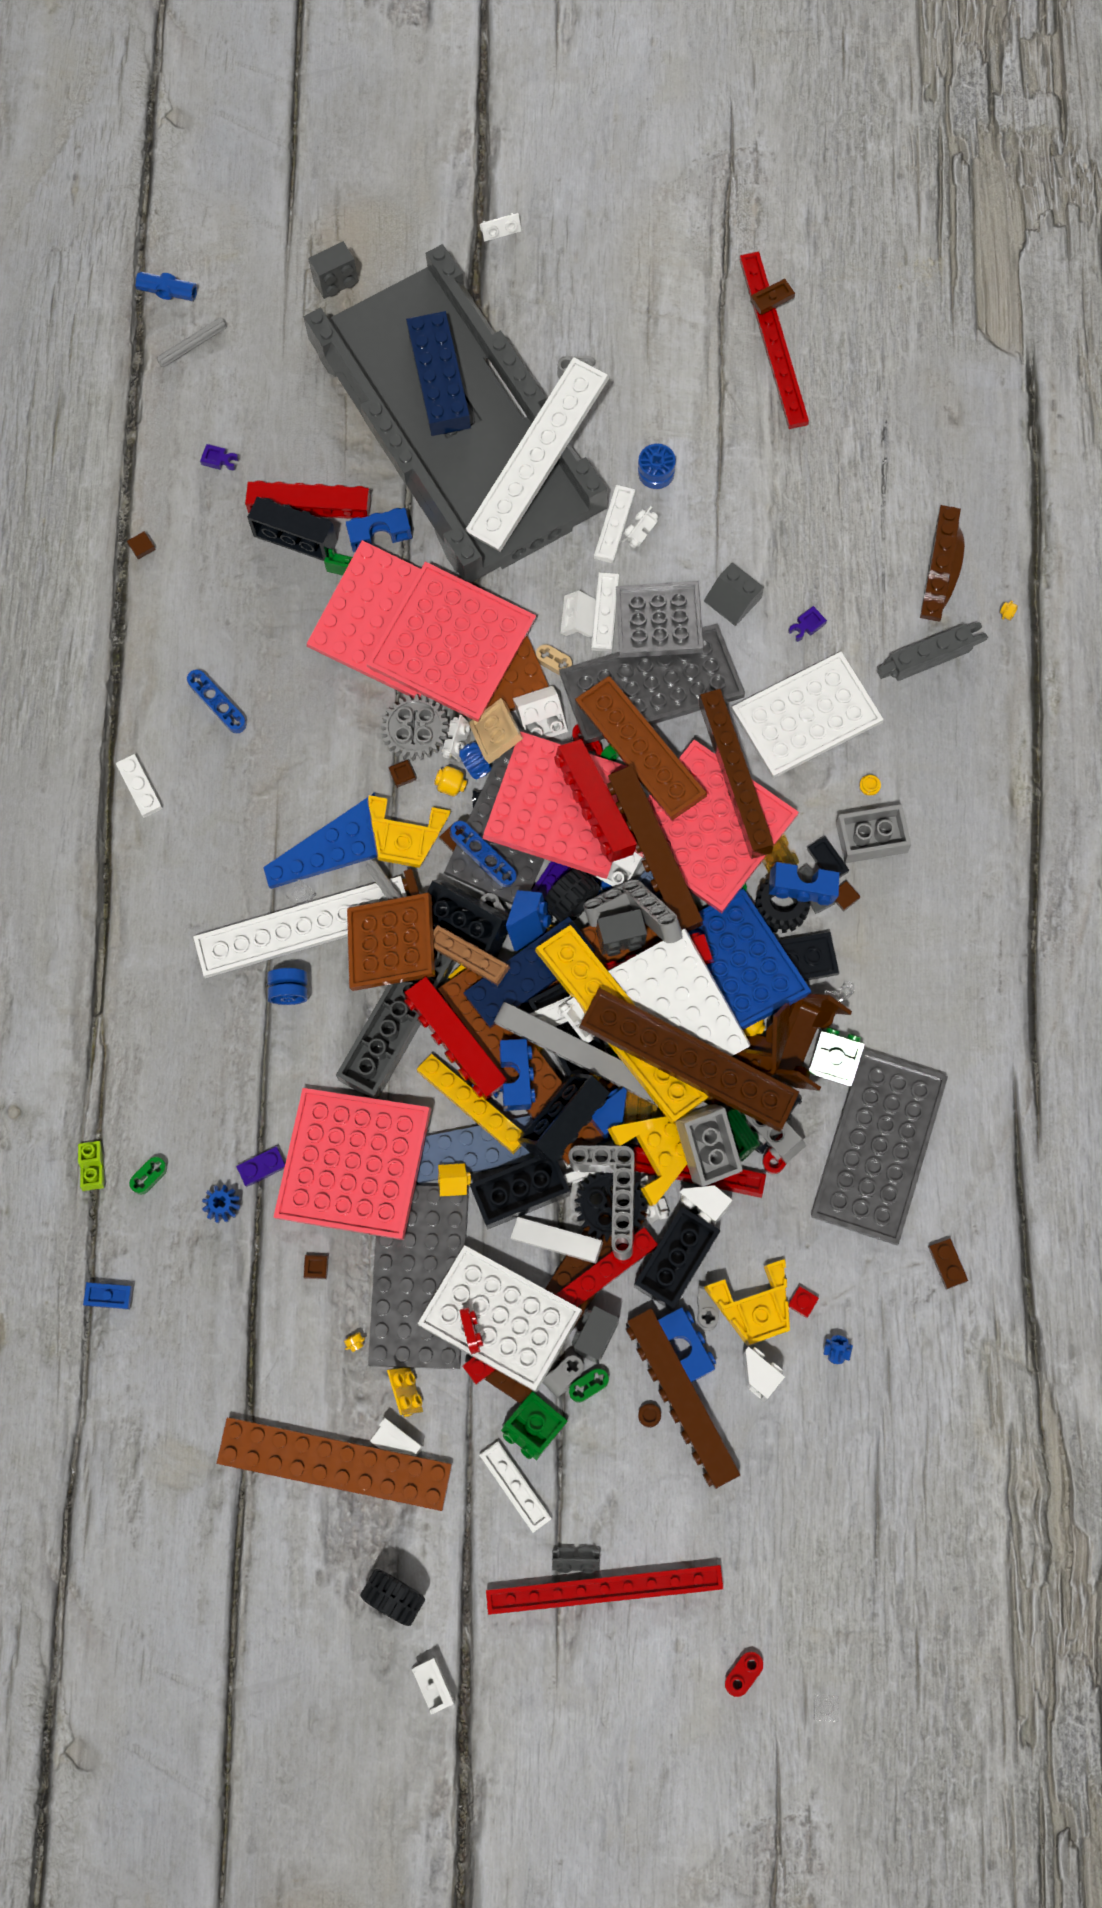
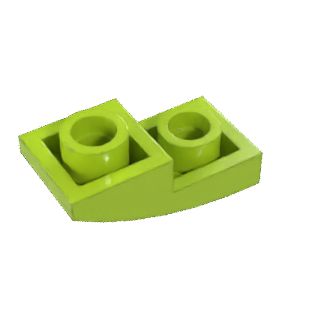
[78,1141,104,1191]

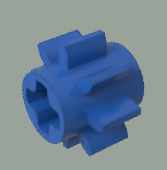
[823,1335,853,1364]

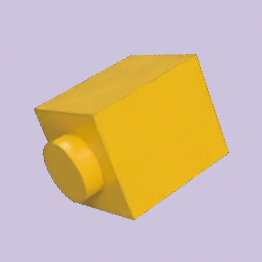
[438,1163,471,1196]

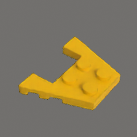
[368,795,450,868]
[607,1116,687,1206]
[704,1259,790,1346]

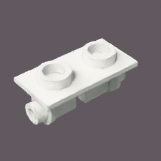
[479,213,521,242]
[621,506,658,548]
[441,715,470,762]
[558,997,595,1043]
[637,1175,670,1224]

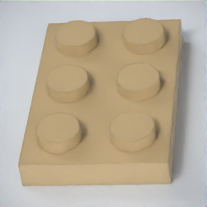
[469,698,523,764]

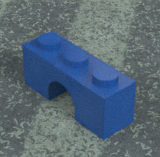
[346,508,412,553]
[769,862,839,905]
[499,1039,535,1111]
[658,1307,717,1383]

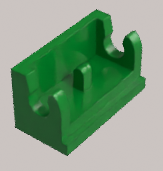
[324,549,353,575]

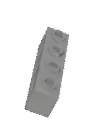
[727,1105,806,1163]

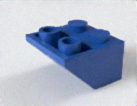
[591,1088,627,1144]

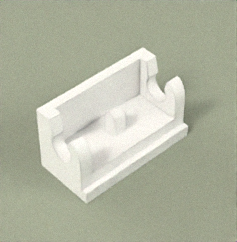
[412,1657,455,1714]

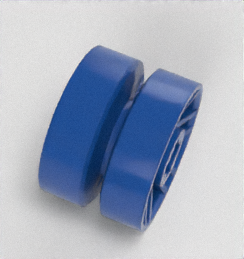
[638,443,676,489]
[267,968,308,1005]

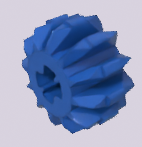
[459,742,491,780]
[202,1185,240,1223]

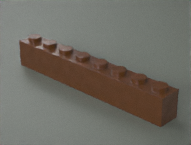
[699,689,774,859]
[607,765,703,932]
[625,1308,740,1489]

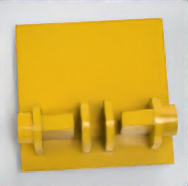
[387,1368,423,1418]

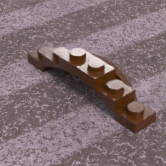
[920,505,965,622]

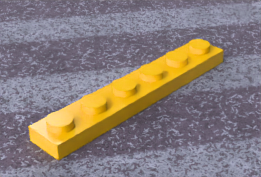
[417,1054,524,1155]

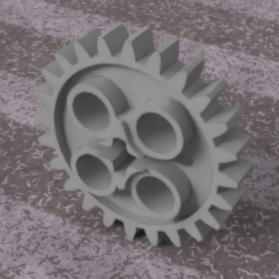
[380,694,449,761]

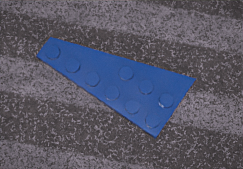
[263,793,377,889]

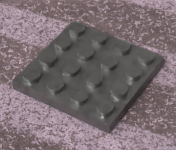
[616,581,703,658]

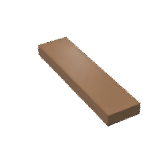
[433,925,510,986]

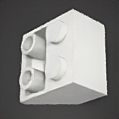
[513,686,568,739]
[591,852,644,888]
[680,1186,732,1226]
[743,1346,785,1402]

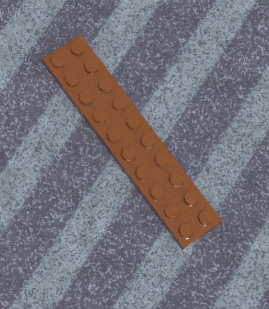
[438,969,604,1166]
[216,1417,452,1511]

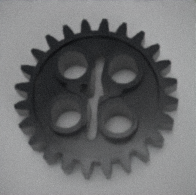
[574,1172,647,1242]

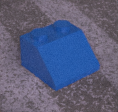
[506,890,551,951]

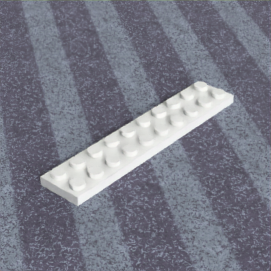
[465,357,609,552]
[193,876,407,978]

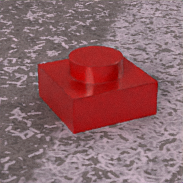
[788,1286,819,1318]

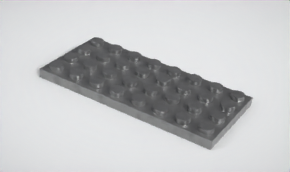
[559,624,745,744]
[443,727,544,905]
[811,1049,948,1246]
[368,1185,468,1369]

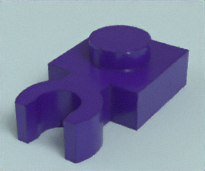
[200,444,239,470]
[788,606,827,642]

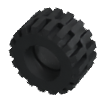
[544,869,600,923]
[755,877,811,933]
[360,1569,425,1626]

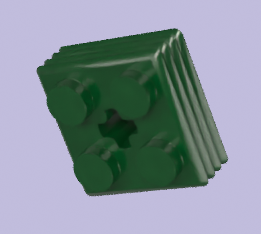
[727,1109,760,1162]

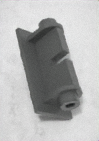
[552,1547,600,1574]

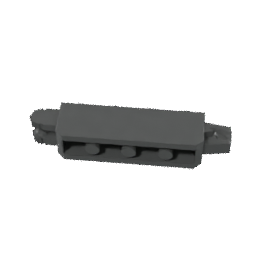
[877,622,988,681]

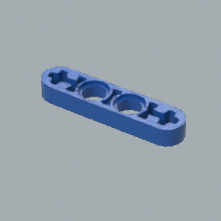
[187,670,247,734]
[450,821,517,887]

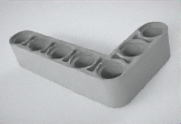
[583,880,683,943]
[568,1145,635,1260]

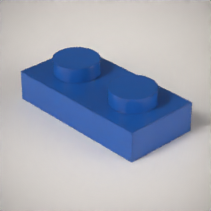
[83,1282,133,1310]

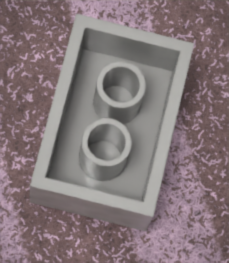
[836,804,911,863]
[675,1104,743,1187]

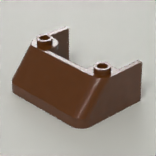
[770,994,852,1091]
[732,1003,790,1076]

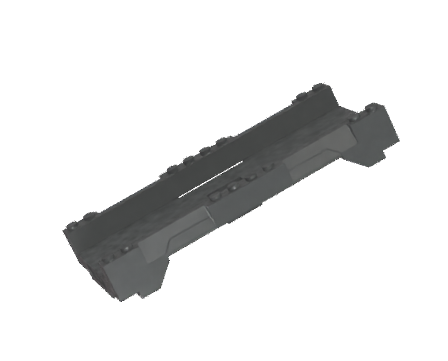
[303,244,607,583]

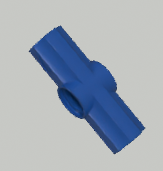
[135,272,197,301]

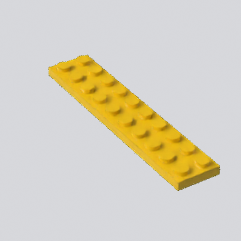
[535,925,708,1124]

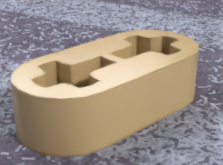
[536,644,572,675]

